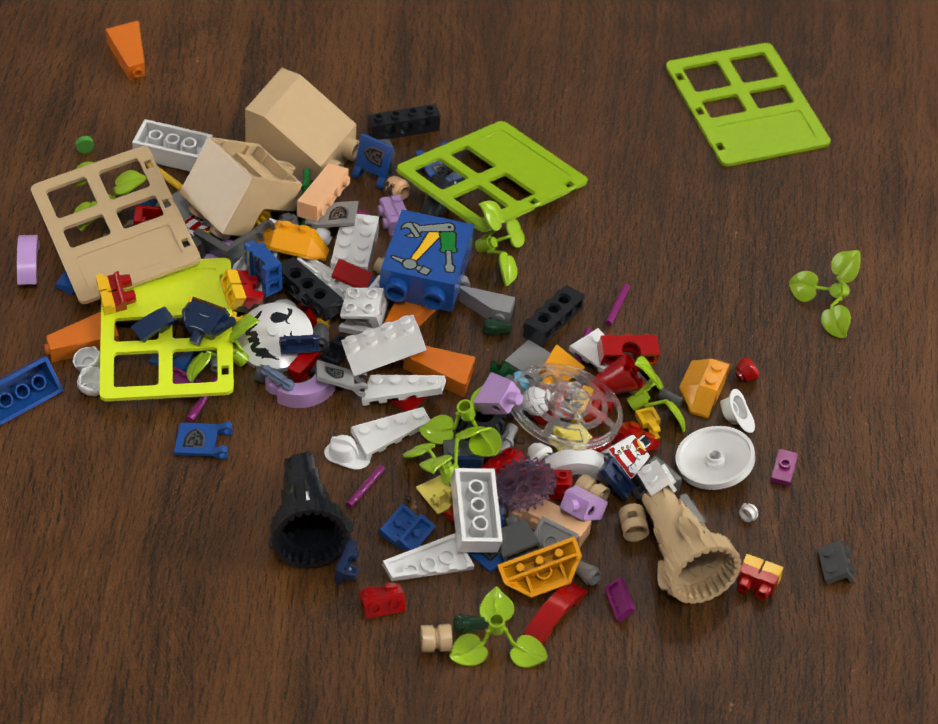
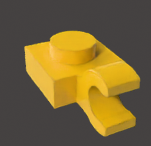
[635,406,661,439]

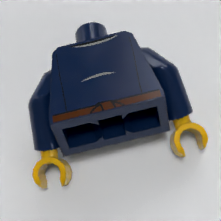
[182,297,243,346]

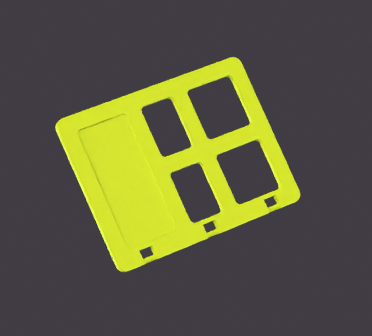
[99,258,234,402]

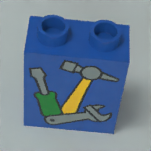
[379,209,474,312]

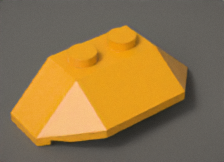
[256,220,329,261]
[679,359,733,419]
[498,536,582,598]

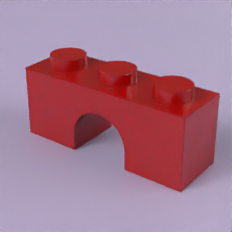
[597,334,660,365]

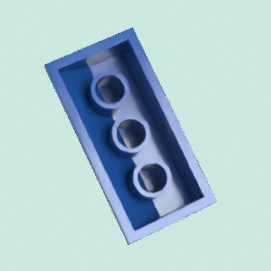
[0,356,64,425]

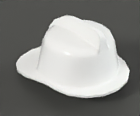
[720,389,755,433]
[324,435,371,470]

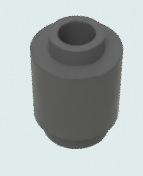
[313,323,330,351]

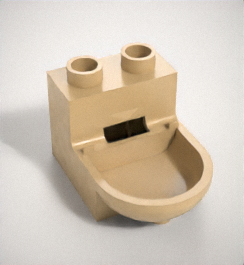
[179,137,303,240]

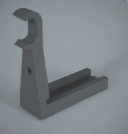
[193,220,276,265]

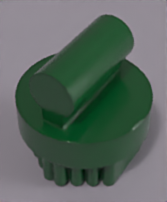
[490,360,514,377]

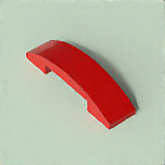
[523,582,587,644]

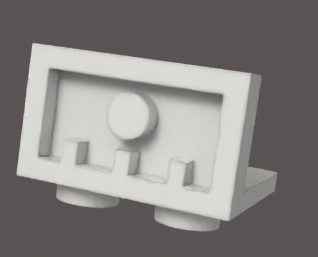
[340,288,388,329]

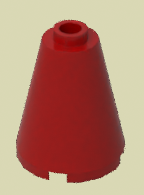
[588,353,643,396]

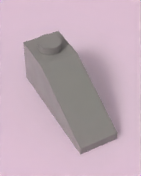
[459,285,515,326]

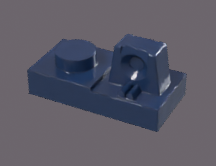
[599,456,636,500]
[335,540,359,584]

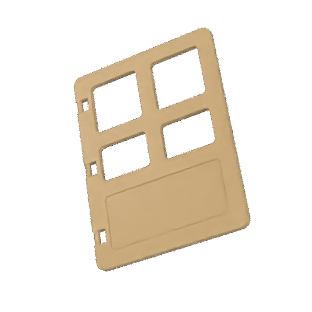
[31,146,201,304]

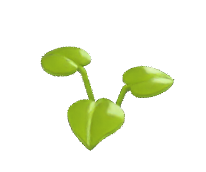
[72,161,147,232]
[475,200,525,287]
[789,250,861,338]
[187,314,260,383]
[627,356,686,433]
[419,386,502,457]
[403,426,491,484]
[450,586,547,668]

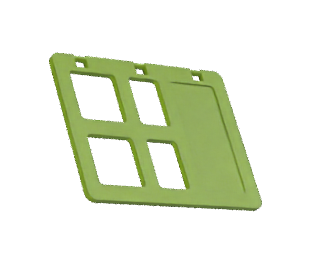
[666,43,830,167]
[396,121,588,232]

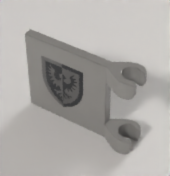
[305,201,359,230]
[316,360,368,397]

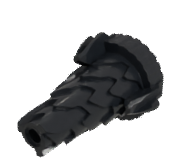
[269,451,354,568]

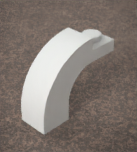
[542,448,609,486]

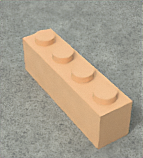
[297,163,350,222]
[508,488,591,548]

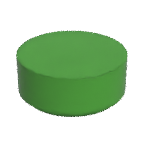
[76,136,94,153]

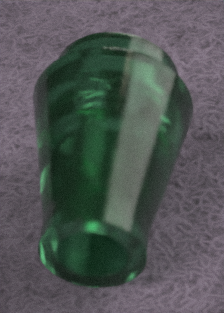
[483,317,511,336]
[453,613,486,634]

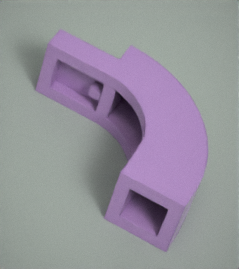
[17,235,40,284]
[265,374,336,408]

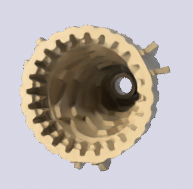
[642,485,741,604]

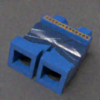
[244,240,282,297]

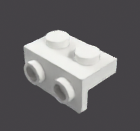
[637,459,677,496]

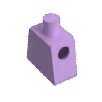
[473,372,523,414]
[560,485,608,520]

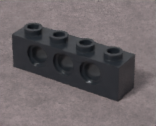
[367,104,441,140]
[281,257,342,322]
[523,285,585,347]

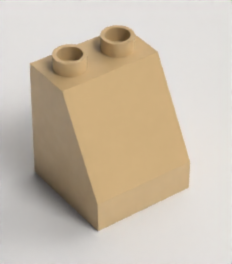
[245,68,359,180]

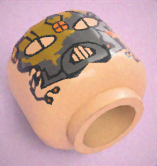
[383,176,410,200]

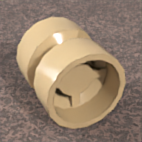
[574,473,610,508]
[618,503,649,542]
[420,624,452,653]

